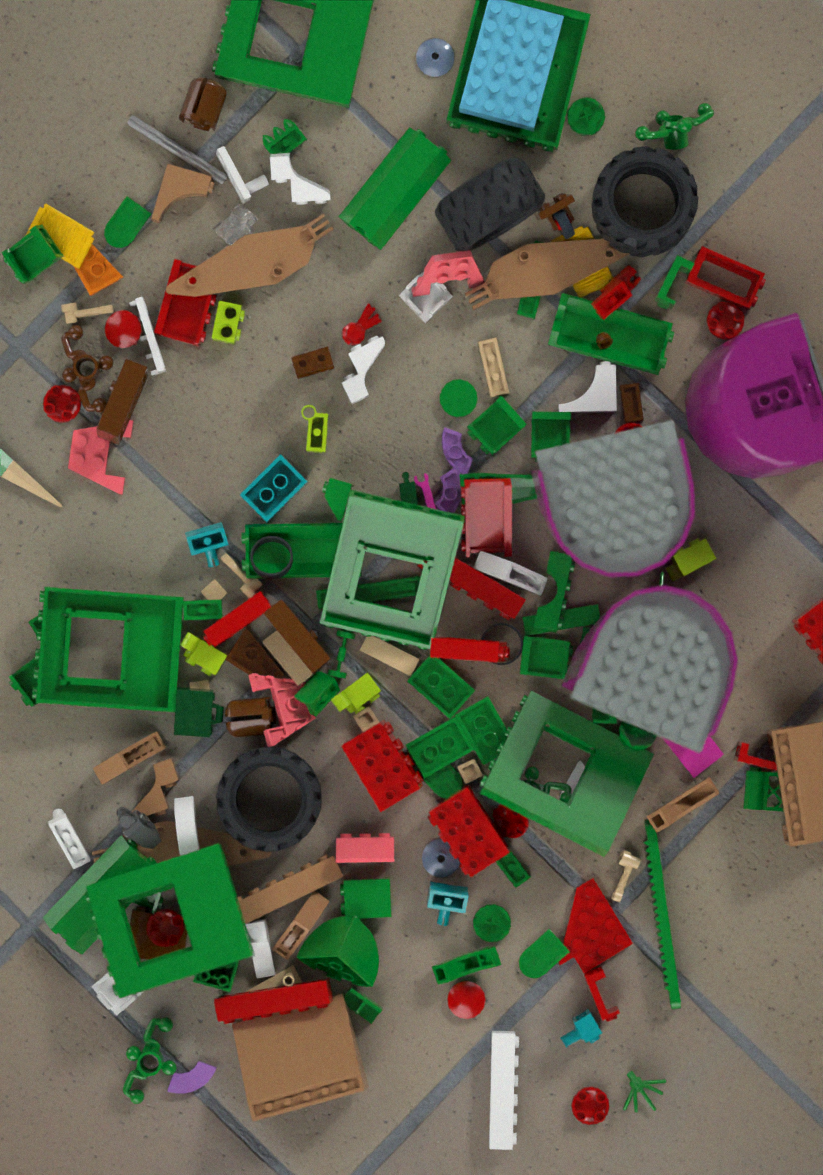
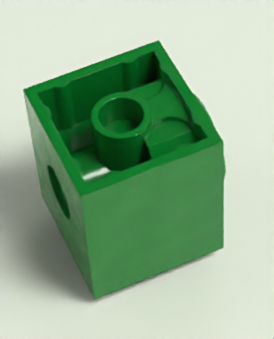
[193,961,240,992]

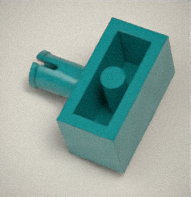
[185,522,229,567]
[427,881,469,926]
[560,1009,602,1048]

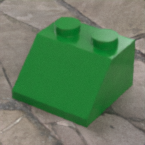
[322,478,353,523]

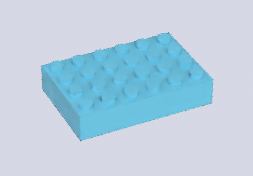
[459,0,564,131]

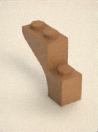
[132,758,180,817]
[647,777,719,833]

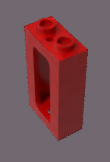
[685,246,766,310]
[203,591,272,647]
[430,637,510,663]

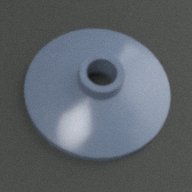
[416,38,454,77]
[422,839,460,877]

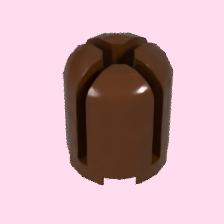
[179,77,227,131]
[225,696,276,737]

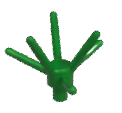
[623,1071,666,1113]

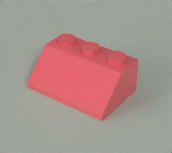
[336,833,394,863]

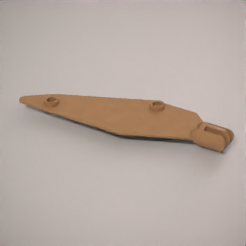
[166,213,334,297]
[465,239,630,310]
[92,821,272,866]

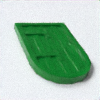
[104,196,152,248]
[414,764,463,798]
[519,929,570,979]

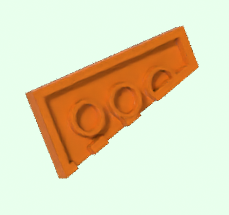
[74,244,124,296]

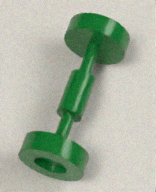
[327,630,356,679]

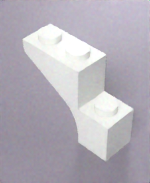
[270,153,330,205]
[342,335,385,405]

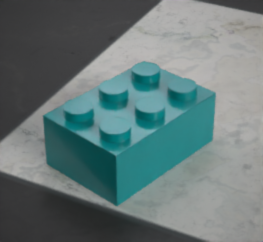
[240,454,308,523]

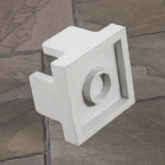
[399,271,453,323]
[92,972,143,1016]

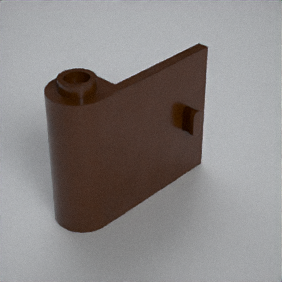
[130,906,188,960]

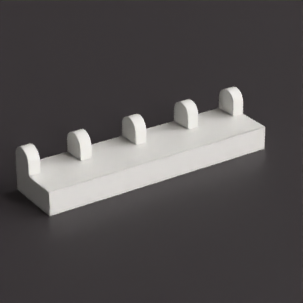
[129,297,167,376]

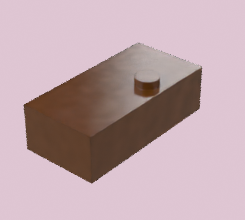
[96,359,148,445]
[263,599,331,673]

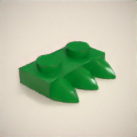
[263,119,307,155]

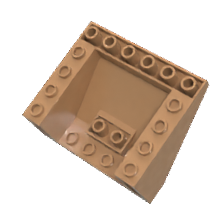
[766,721,823,846]
[232,993,369,1121]

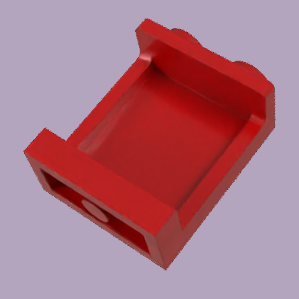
[734,741,777,770]
[583,966,620,1022]

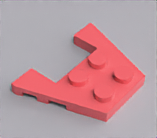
[411,250,485,297]
[68,420,134,495]
[248,673,316,747]

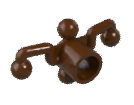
[61,325,114,413]

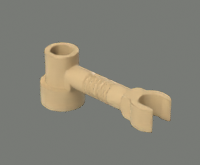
[61,303,113,324]
[221,553,263,599]
[611,850,641,903]

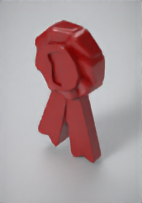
[342,303,382,346]

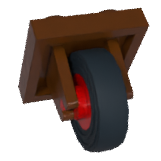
[534,193,575,239]

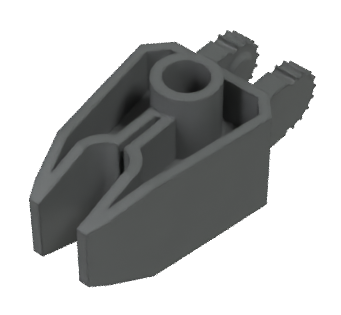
[116,807,161,849]

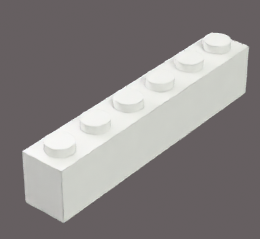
[489,1031,519,1150]

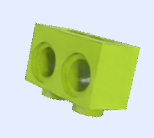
[212,301,245,345]

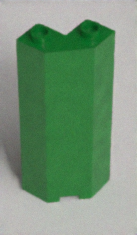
[338,127,452,250]
[548,293,675,375]
[241,523,361,579]
[43,835,157,954]

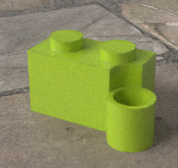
[301,405,329,453]
[665,538,716,582]
[180,632,228,677]
[331,672,381,714]

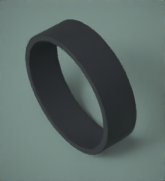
[250,536,293,579]
[481,623,523,665]

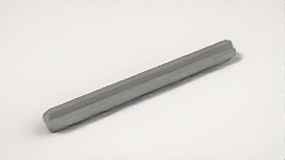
[127,115,227,184]

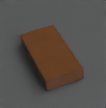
[619,383,644,424]

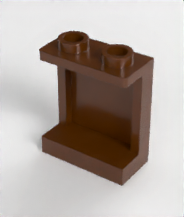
[291,346,335,380]

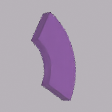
[442,427,473,474]
[435,467,461,513]
[167,1061,217,1093]

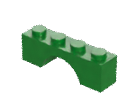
[534,551,576,633]

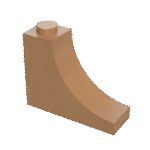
[151,164,215,223]
[93,731,166,785]
[272,891,330,961]

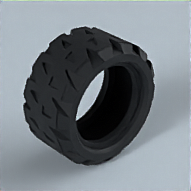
[591,146,699,257]
[435,158,546,251]
[216,747,322,852]

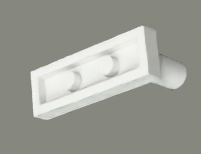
[216,146,269,204]
[48,809,91,869]

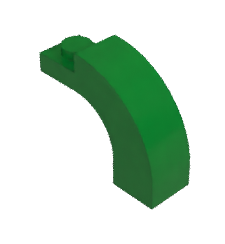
[431,946,502,985]

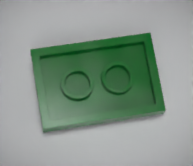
[407,655,475,719]
[455,696,507,765]
[405,717,474,778]

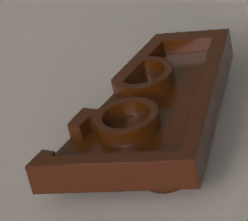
[225,628,284,679]

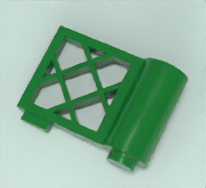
[743,767,784,812]

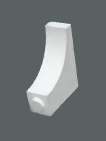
[558,361,617,413]
[474,551,548,596]
[246,918,276,978]

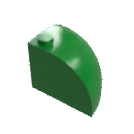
[297,915,379,987]

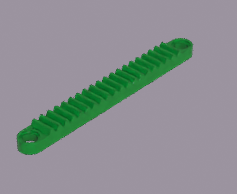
[643,819,681,1010]

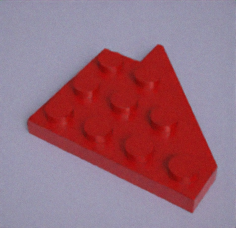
[558,878,633,973]

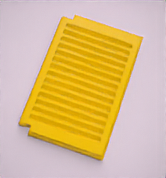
[25,203,94,269]
[551,226,613,298]

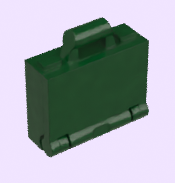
[399,472,418,505]
[174,687,224,738]

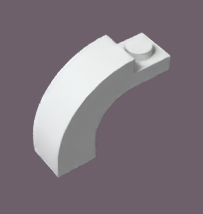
[174,796,200,855]

